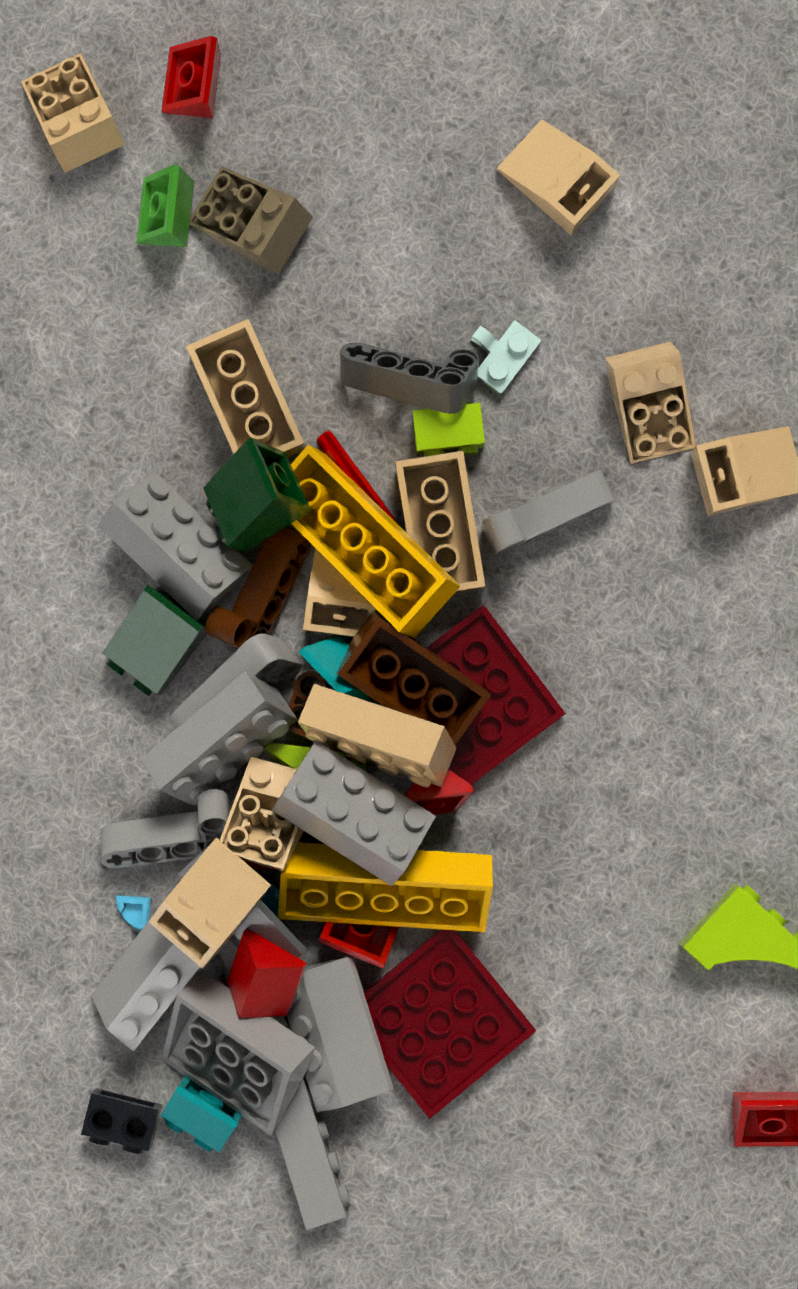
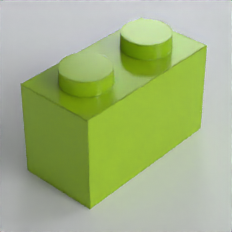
[412,403,485,457]

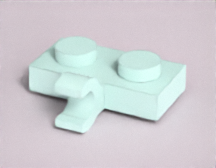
[471,320,542,395]

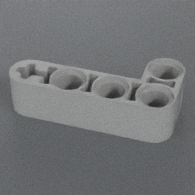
[481,470,616,556]
[170,634,302,728]
[101,789,231,869]

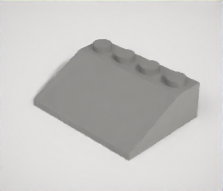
[161,970,315,1136]

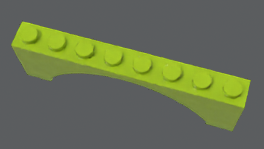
[679,884,798,971]

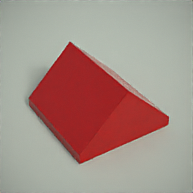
[161,35,221,119]
[404,769,474,815]
[318,921,399,969]
[227,928,307,1018]
[733,1092,798,1147]

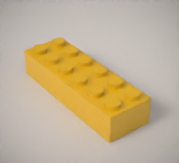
[291,444,461,638]
[278,842,493,932]

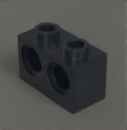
[81,1088,163,1154]

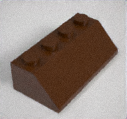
[337,611,491,745]

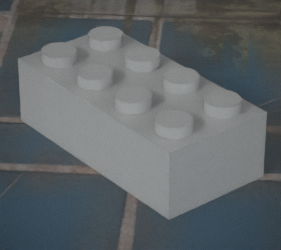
[98,472,253,621]
[141,670,298,806]
[272,740,436,886]

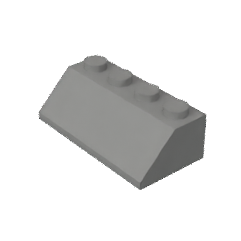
[91,913,200,1051]
[287,955,394,1112]

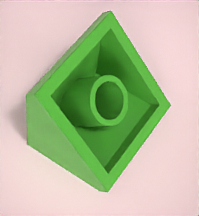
[136,165,194,247]

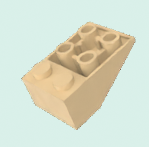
[21,53,125,173]
[496,119,620,236]
[605,342,696,464]
[690,426,798,517]
[303,548,376,638]
[220,757,304,871]
[149,838,271,969]

